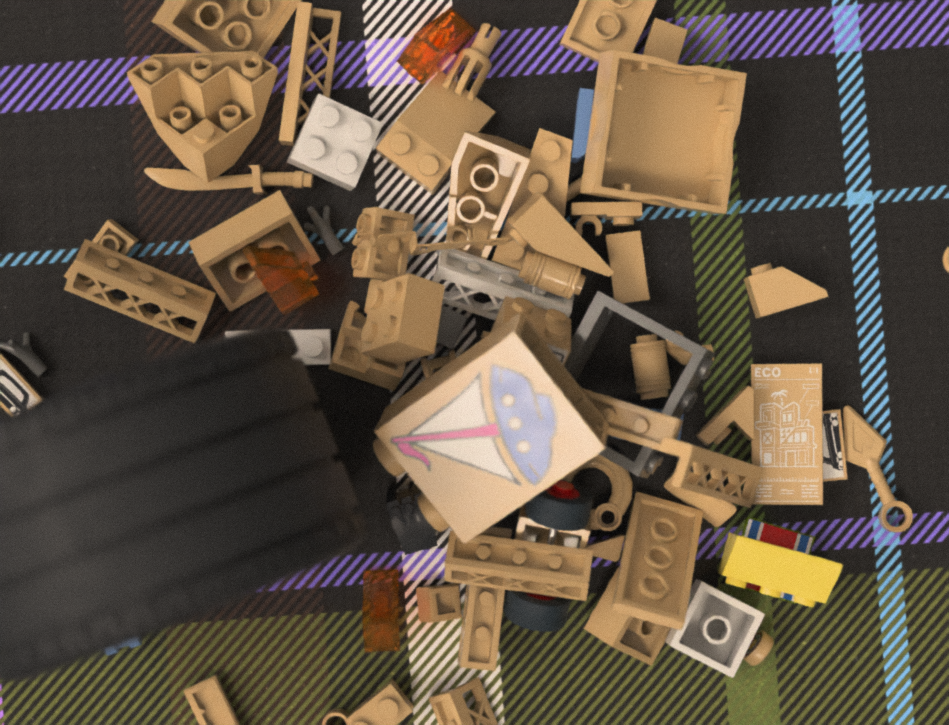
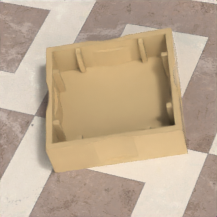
[580,50,747,214]

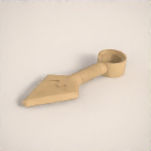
[843,405,913,532]

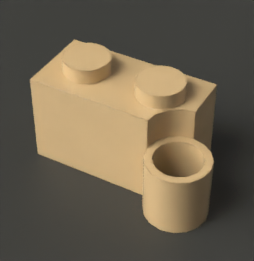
[322,679,414,725]

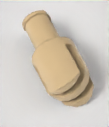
[442,23,502,102]

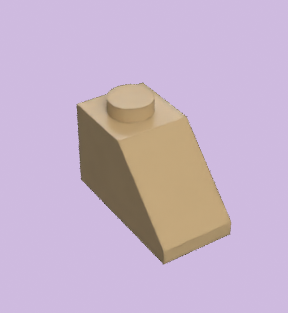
[744,263,828,319]

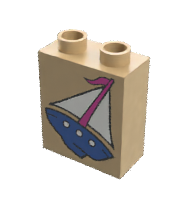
[373,311,609,544]

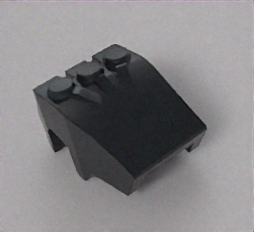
[386,484,438,555]

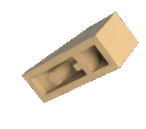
[507,192,614,277]

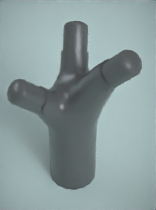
[303,206,344,255]
[0,332,48,377]

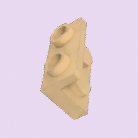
[351,207,415,281]

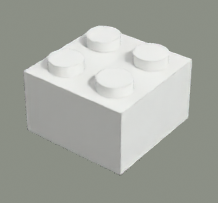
[287,94,383,191]
[665,579,765,678]

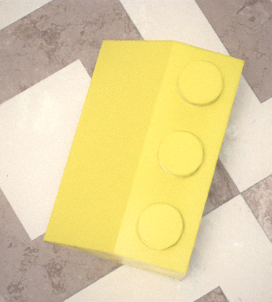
[718,532,843,607]

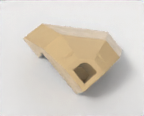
[127,51,278,183]

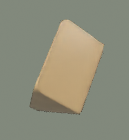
[586,534,625,562]
[416,583,462,623]

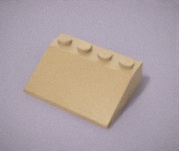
[151,0,301,58]

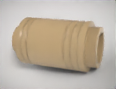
[518,250,586,300]
[630,334,671,400]

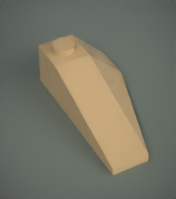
[446,131,531,260]

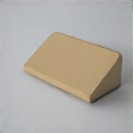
[664,467,737,527]

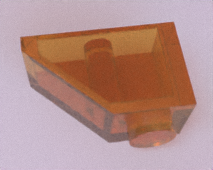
[396,8,476,85]
[242,246,319,316]
[362,569,400,652]

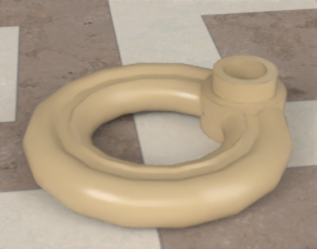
[562,454,633,531]

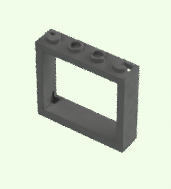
[564,291,715,479]

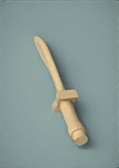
[145,165,313,195]

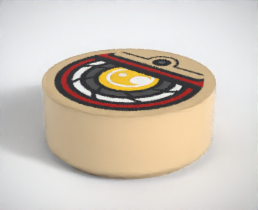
[743,630,774,666]

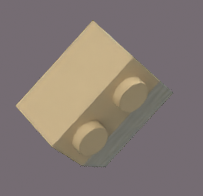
[376,70,496,195]

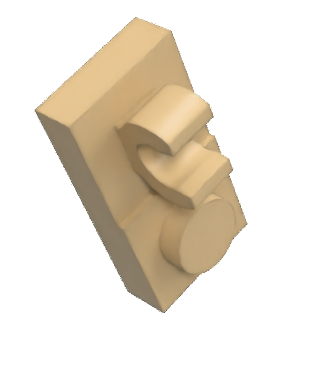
[570,202,642,236]

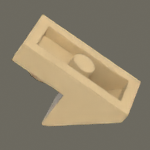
[695,386,754,445]

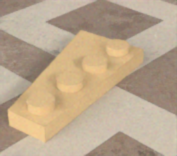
[492,128,573,271]

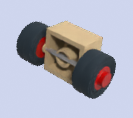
[504,480,593,632]

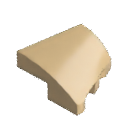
[328,301,406,391]

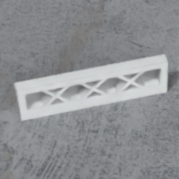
[431,249,574,320]

